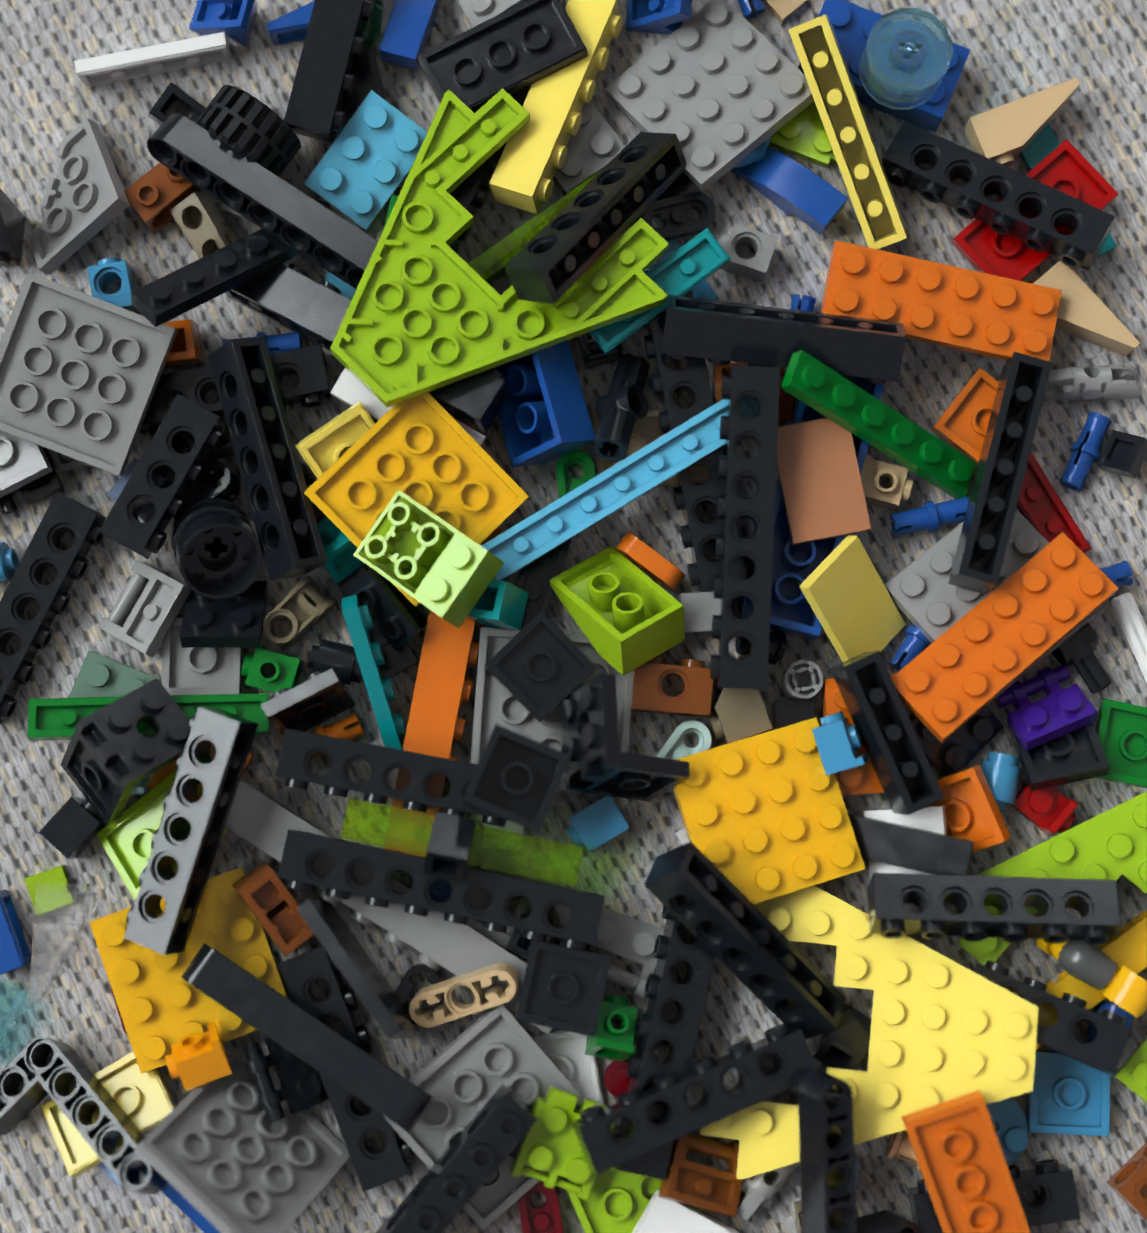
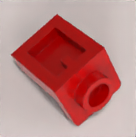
[1011,782,1078,834]

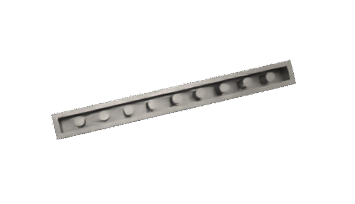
[225,779,552,1036]

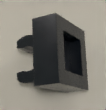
[1096,430,1147,479]

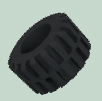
[195,85,301,177]

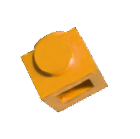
[165,1021,232,1091]

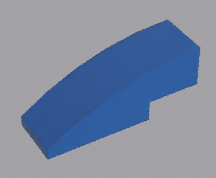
[379,0,442,71]
[731,146,848,235]

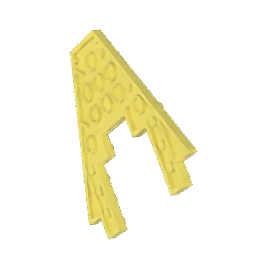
[700,885,1038,1179]

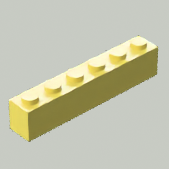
[489,0,623,214]
[788,14,907,249]

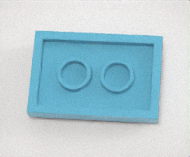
[304,90,427,231]

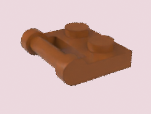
[659,1133,743,1217]

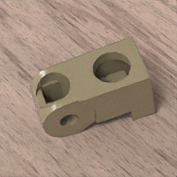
[169,191,238,259]

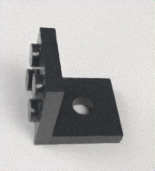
[560,673,690,801]
[60,678,190,825]

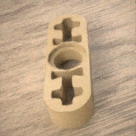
[409,962,520,1028]

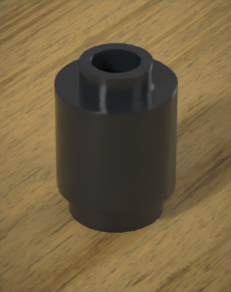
[308,639,363,685]

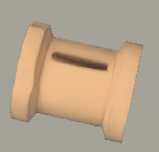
[885,1130,922,1173]

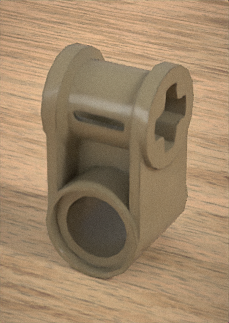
[263,575,336,648]

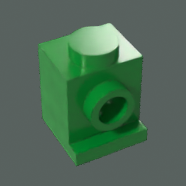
[241,648,305,693]
[585,996,637,1062]

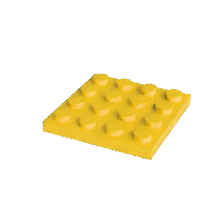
[304,392,529,607]
[673,717,866,904]
[89,867,288,1074]

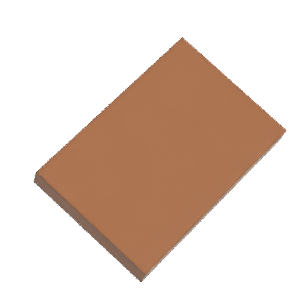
[776,418,871,546]

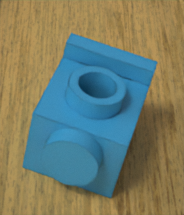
[812,711,869,776]

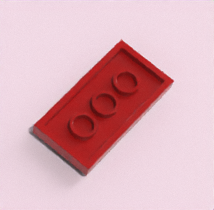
[951,139,1119,281]

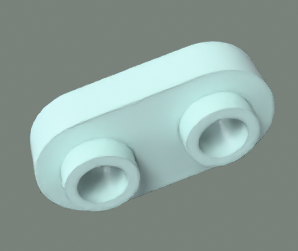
[656,720,712,792]

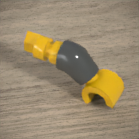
[1034,914,1147,1018]

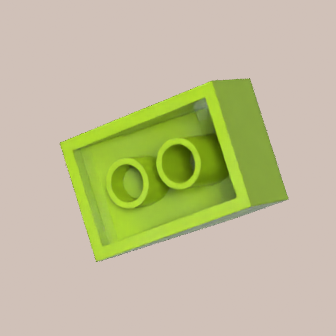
[549,546,685,676]

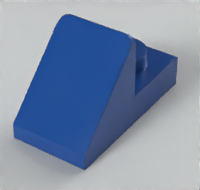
[189,0,257,46]
[625,0,692,35]

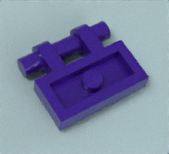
[994,665,1097,751]

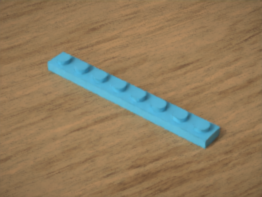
[482,398,760,581]

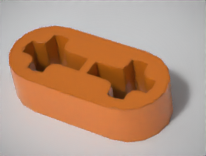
[615,532,685,592]

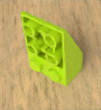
[353,489,504,628]

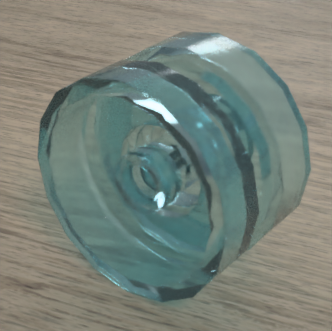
[859,8,952,109]

